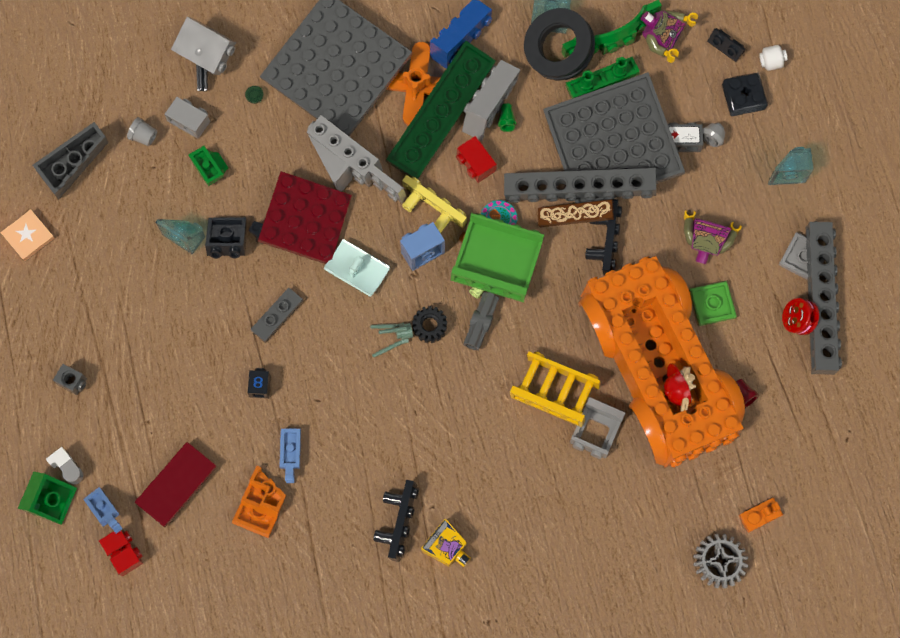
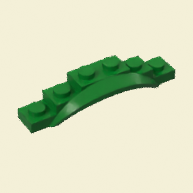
[561,0,662,58]

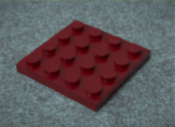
[258,171,352,264]

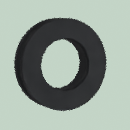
[524,8,595,81]

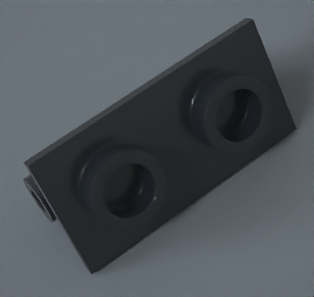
[707,28,746,62]

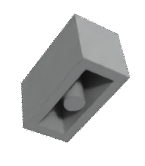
[164,97,210,139]

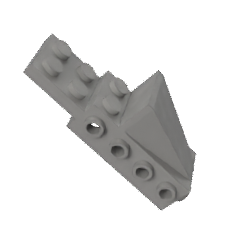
[307,115,407,203]

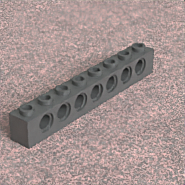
[504,168,657,203]
[805,222,842,375]

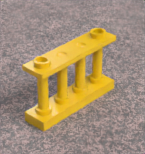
[510,351,600,427]

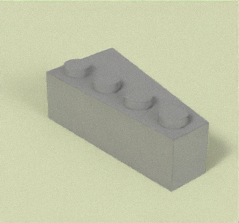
[462,60,520,141]

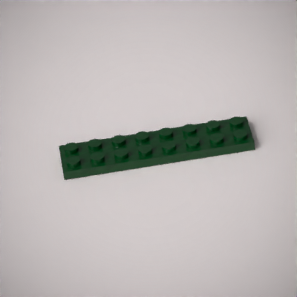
[386,41,496,179]

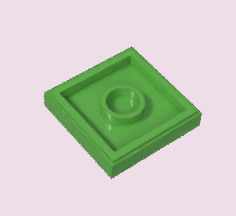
[689,281,737,326]

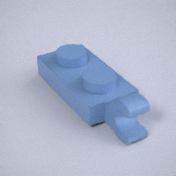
[280,429,301,483]
[83,487,123,534]

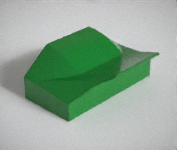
[188,146,229,187]

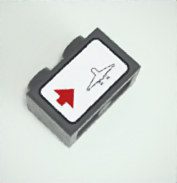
[668,123,703,152]

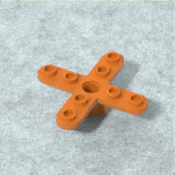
[386,42,441,126]

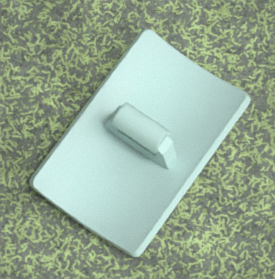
[324,239,390,297]

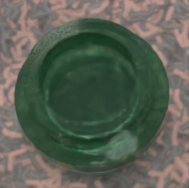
[245,86,264,104]

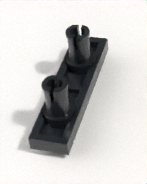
[585,199,622,276]
[373,480,419,562]

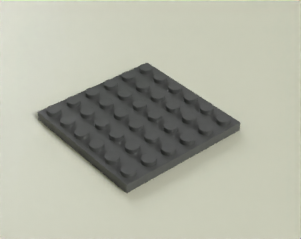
[260,0,413,136]
[543,73,685,203]

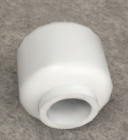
[759,45,787,71]

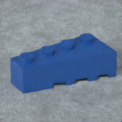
[430,0,492,69]

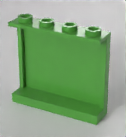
[450,213,544,302]

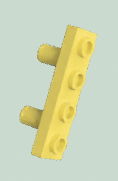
[402,175,467,233]

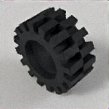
[412,306,447,343]

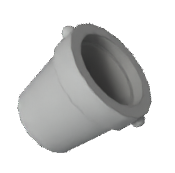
[127,117,157,146]

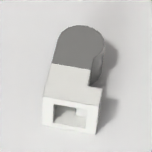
[46,447,83,485]

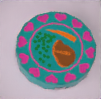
[481,200,517,225]

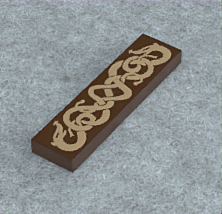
[538,200,614,228]

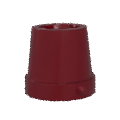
[736,379,759,409]

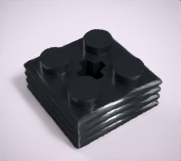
[722,73,768,116]

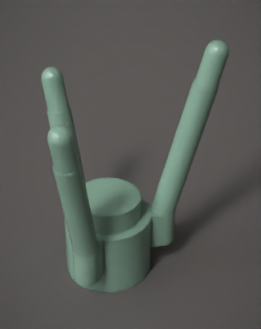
[370,323,413,357]

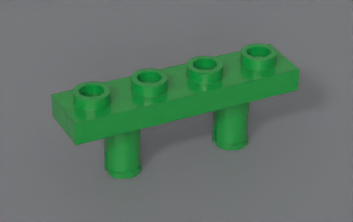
[565,57,640,99]

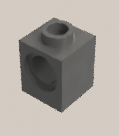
[53,364,87,395]

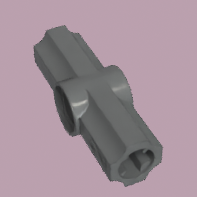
[463,292,499,351]

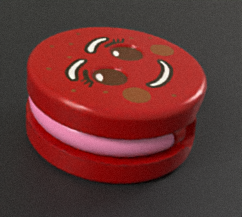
[782,298,819,335]

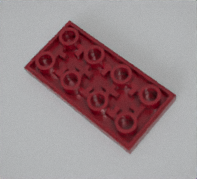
[134,442,217,528]

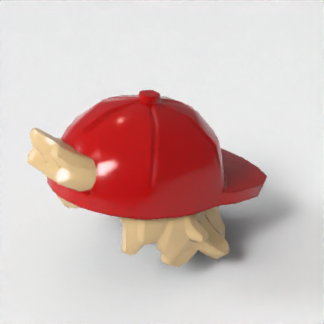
[664,363,696,412]

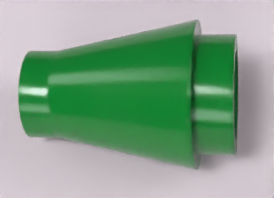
[498,103,517,132]

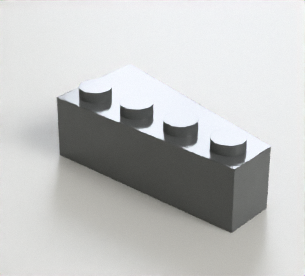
[32,122,109,200]

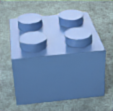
[400,222,445,271]

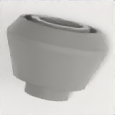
[703,123,725,147]

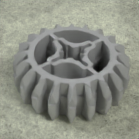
[693,534,748,589]

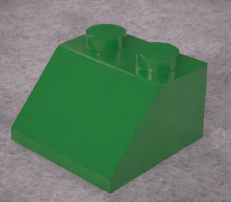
[18,471,77,525]

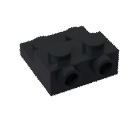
[205,217,247,259]

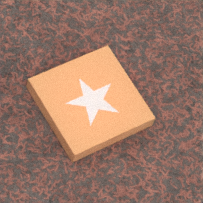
[0,209,55,262]

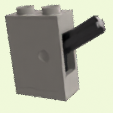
[171,17,236,91]

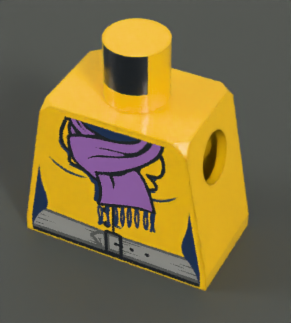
[421,519,471,567]

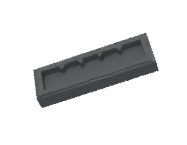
[250,288,303,343]

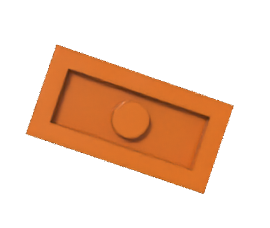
[739,497,783,533]

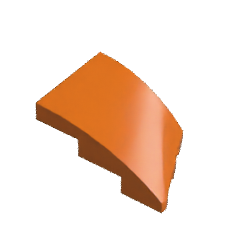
[232,466,286,538]

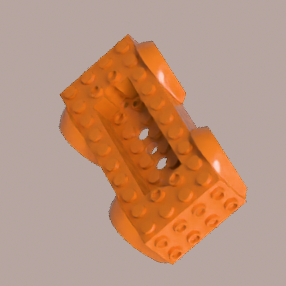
[578,256,745,468]

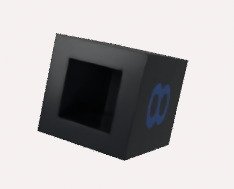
[247,368,271,399]

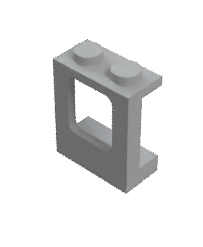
[570,397,625,459]

